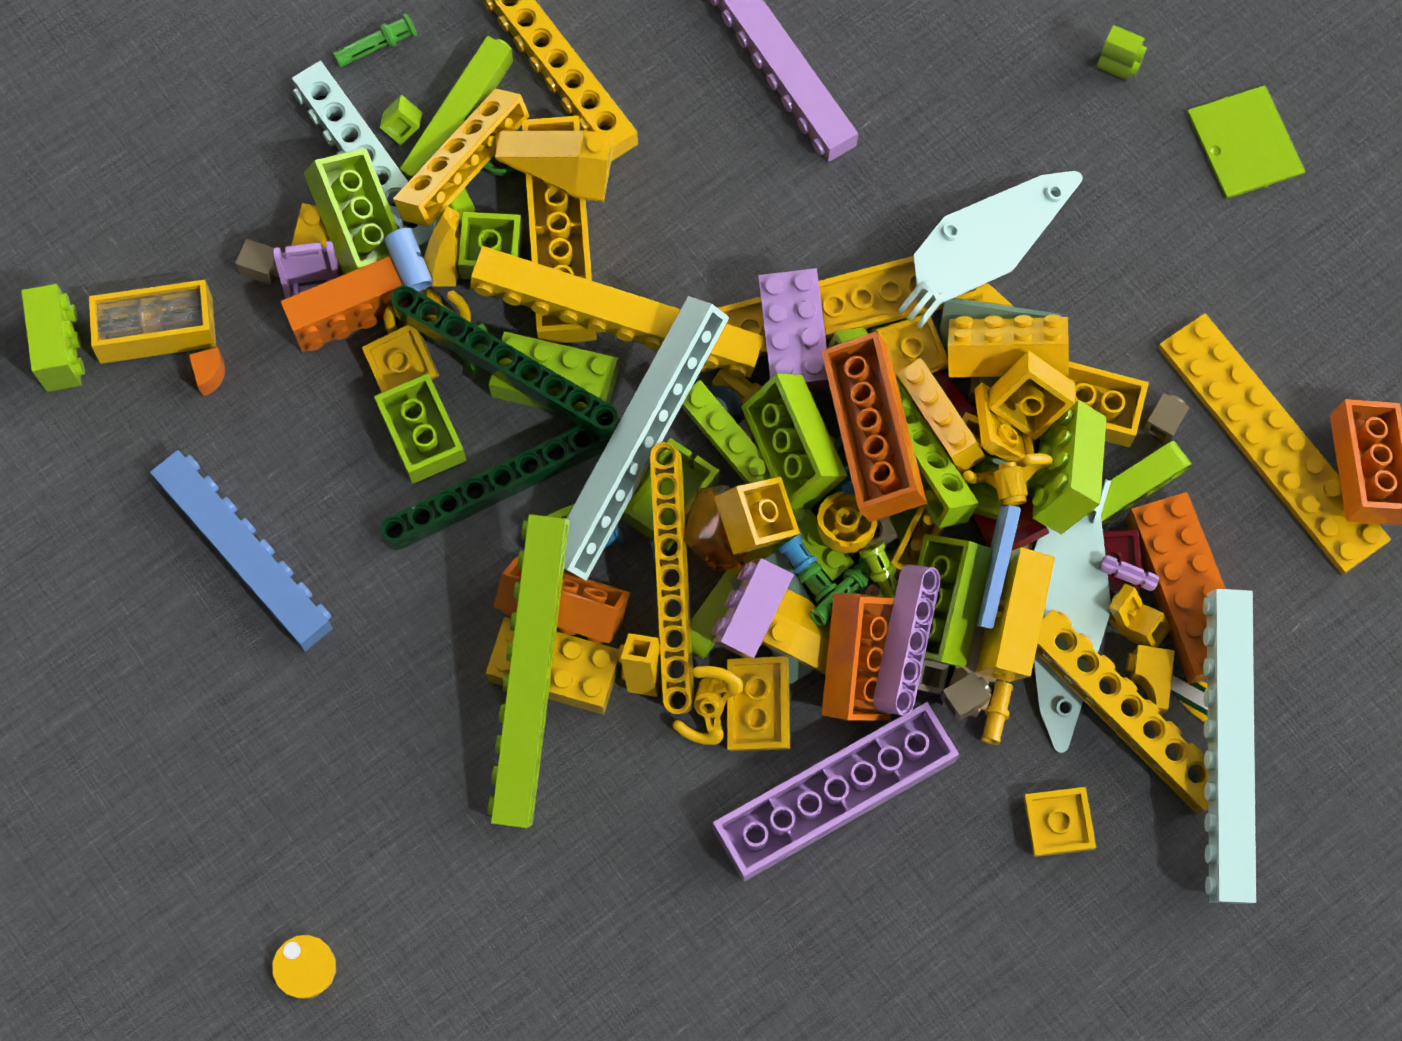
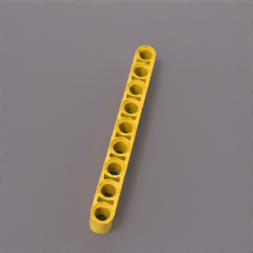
[650,442,695,714]

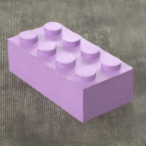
[758,268,830,393]

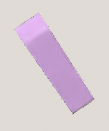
[873,564,940,716]

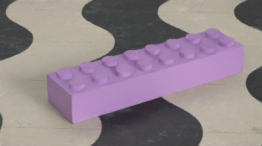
[713,702,959,882]

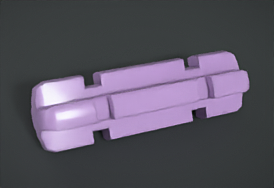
[1099,555,1159,591]

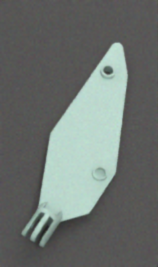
[898,171,1082,329]
[1034,479,1111,753]

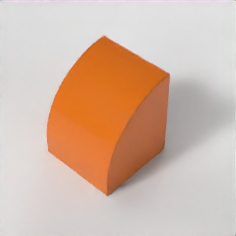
[189,347,225,397]

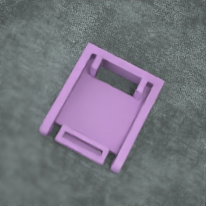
[274,241,341,299]

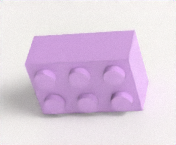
[711,558,794,658]

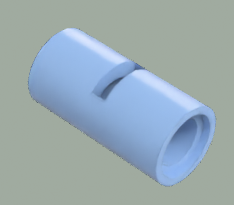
[384,228,433,292]

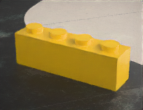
[896,358,986,474]

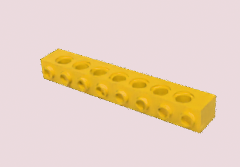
[482,0,638,162]
[1036,609,1208,814]

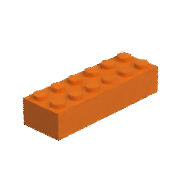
[821,331,927,522]
[1125,492,1226,684]

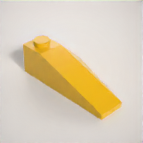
[495,130,613,202]
[761,589,831,675]

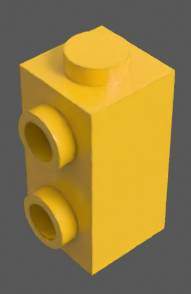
[618,633,662,697]

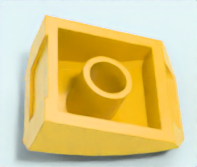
[424,206,460,287]

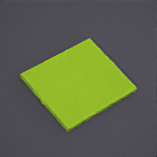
[1187,85,1306,199]

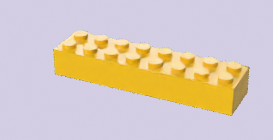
[522,116,597,343]

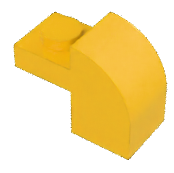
[1108,584,1171,648]

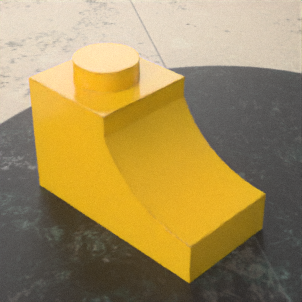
[1126,645,1175,716]

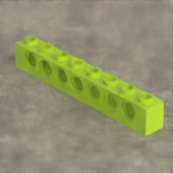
[827,327,979,528]

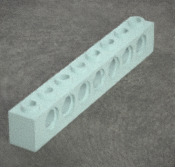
[292,60,437,257]

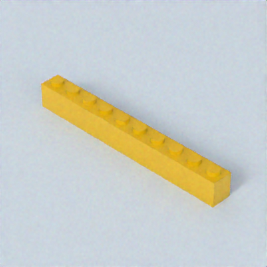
[470,246,764,378]

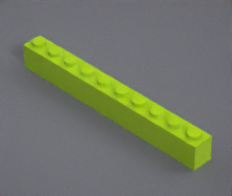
[488,514,570,828]

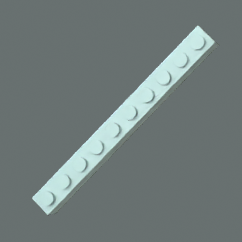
[564,296,729,581]
[1203,589,1256,904]

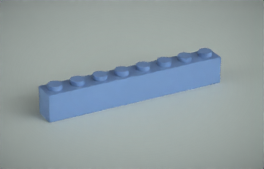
[150,450,333,652]

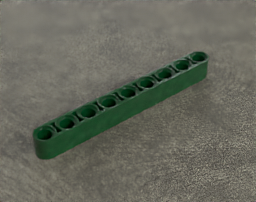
[391,286,619,439]
[380,417,620,550]

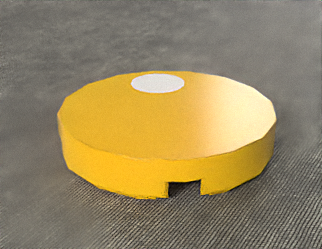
[272,935,336,999]

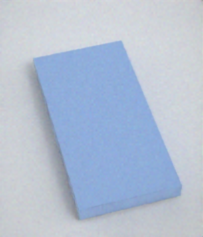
[976,505,1021,629]

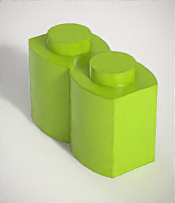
[1096,25,1147,81]

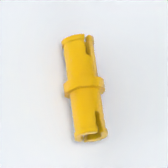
[981,681,1013,745]

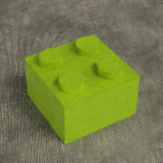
[458,212,523,279]

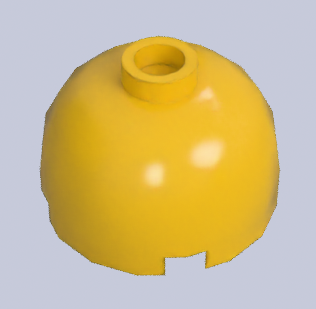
[816,492,877,554]

